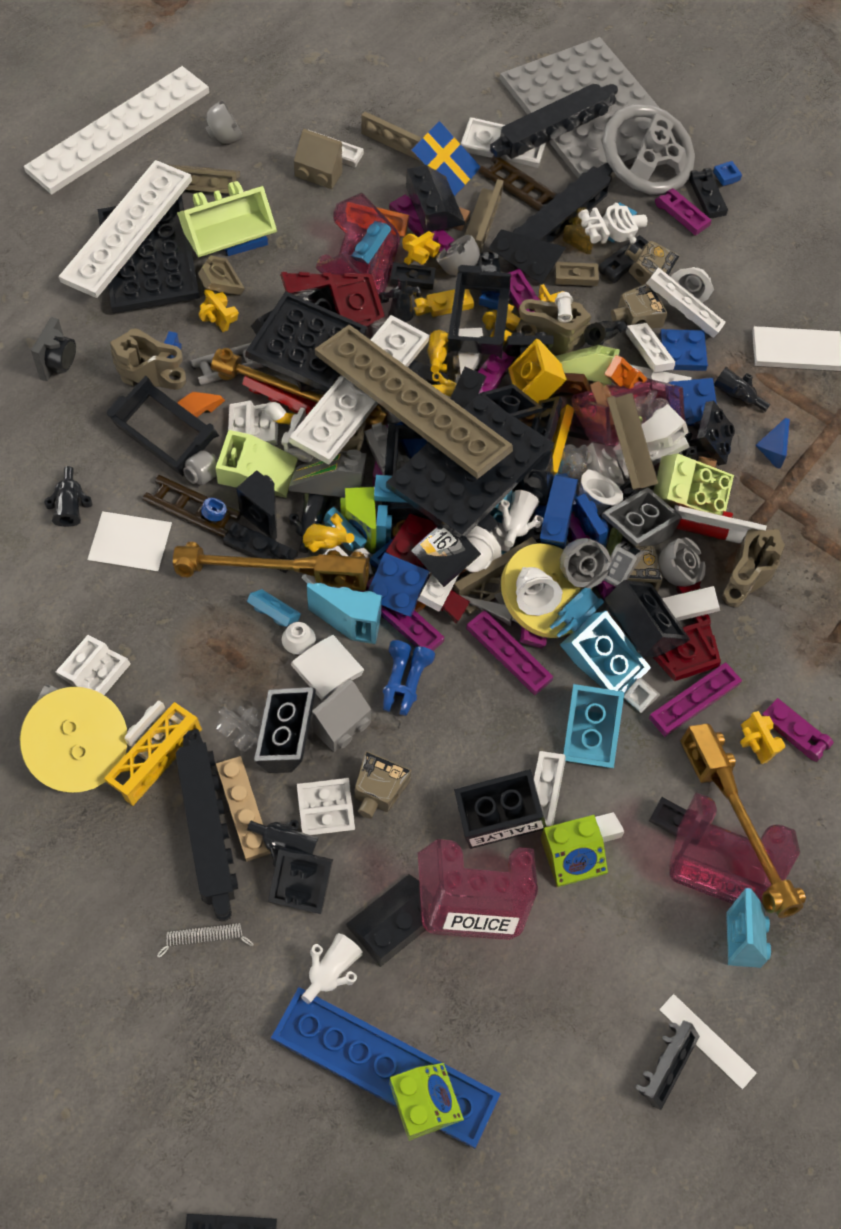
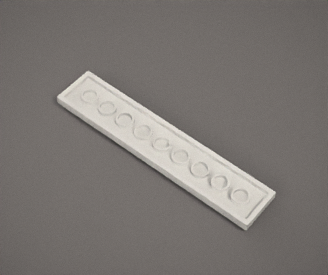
[24,66,209,195]

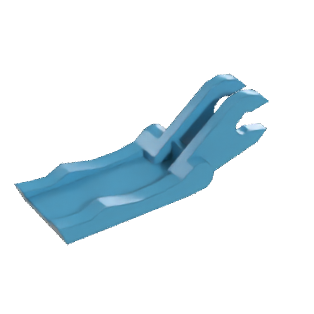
[550,587,604,637]

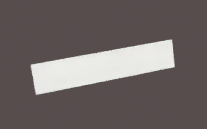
[659,994,756,1089]

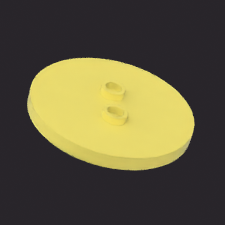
[501,544,592,638]
[20,687,127,793]

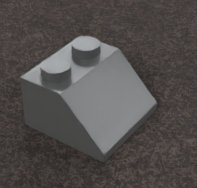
[312,679,371,752]

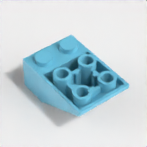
[307,583,382,644]

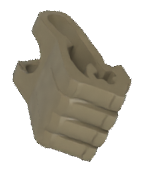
[516,299,591,355]
[110,328,186,390]
[722,529,785,607]

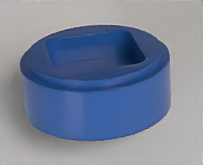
[201,498,227,521]

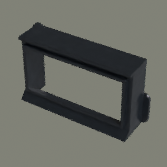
[448,265,511,359]
[107,375,219,477]
[382,422,427,524]

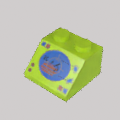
[340,487,376,553]
[540,815,608,888]
[389,1063,464,1141]

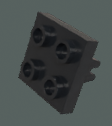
[503,332,554,358]
[689,400,735,466]
[268,847,333,914]

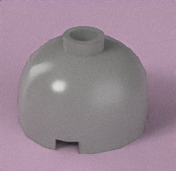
[205,100,243,144]
[436,234,480,276]
[659,537,706,587]
[560,538,611,588]

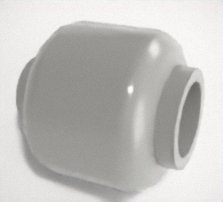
[184,450,218,485]

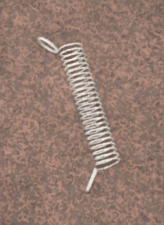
[157,923,254,957]

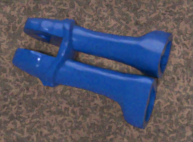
[383,640,435,716]

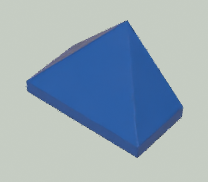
[755,418,790,469]

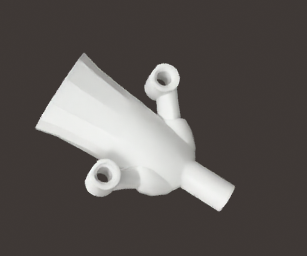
[498,490,544,547]
[301,933,363,1004]

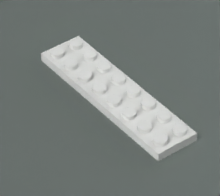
[59,160,192,298]
[289,315,429,465]

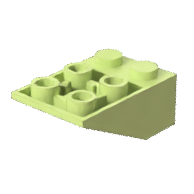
[555,345,620,386]
[216,430,298,498]
[653,453,734,515]

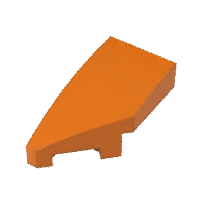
[604,355,647,389]
[177,392,226,418]

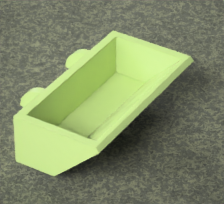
[177,181,277,257]

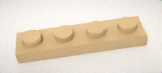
[216,756,271,862]

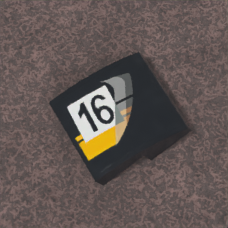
[411,525,481,587]

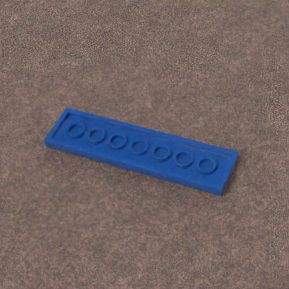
[271,987,501,1149]

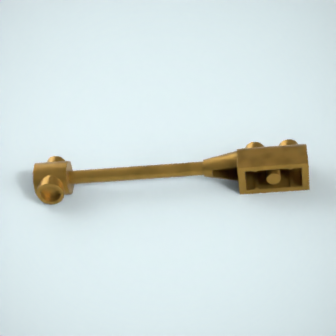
[211,348,388,431]
[173,542,369,591]
[680,724,806,918]

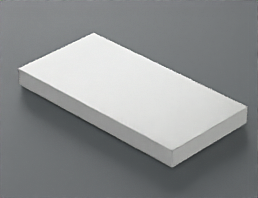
[461,117,546,168]
[752,326,841,371]

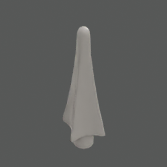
[460,595,518,626]

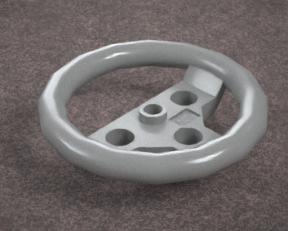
[602,104,695,195]

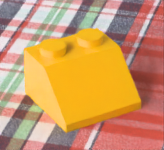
[508,339,566,403]

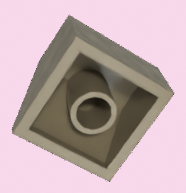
[294,129,342,189]

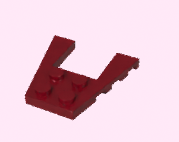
[280,272,385,327]
[385,514,470,624]
[653,581,721,682]

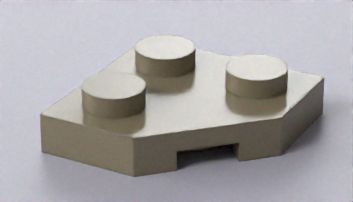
[198,255,245,295]

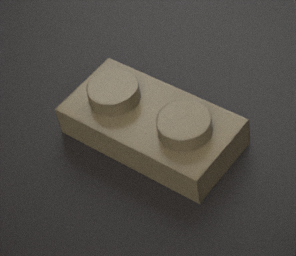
[555,262,599,286]

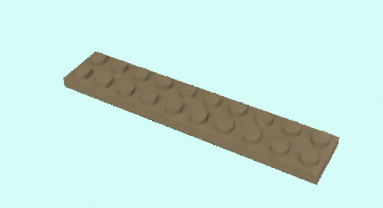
[315,325,513,479]

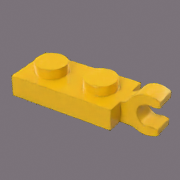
[414,289,474,317]

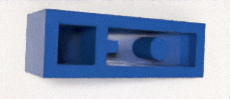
[540,476,578,549]

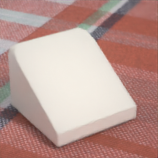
[624,678,660,713]
[595,812,624,842]

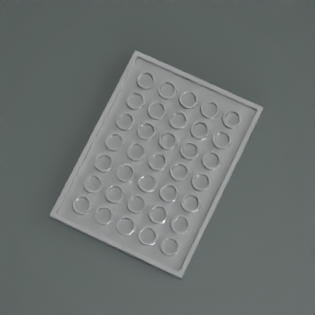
[500,37,680,178]

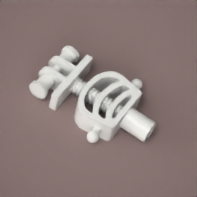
[578,203,647,243]

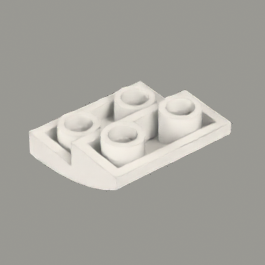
[291,635,364,700]

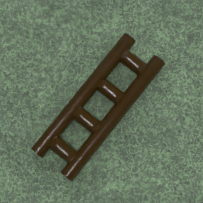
[478,155,557,211]
[143,475,242,538]

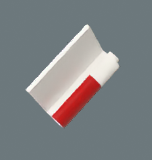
[674,505,767,544]

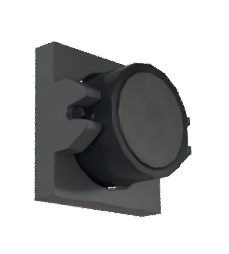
[31,317,76,381]

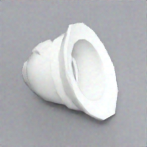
[671,267,714,303]
[579,469,623,516]
[465,526,502,572]
[516,567,563,616]

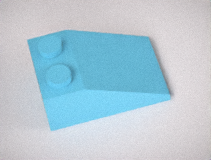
[560,611,651,692]
[563,684,625,768]
[726,888,771,968]

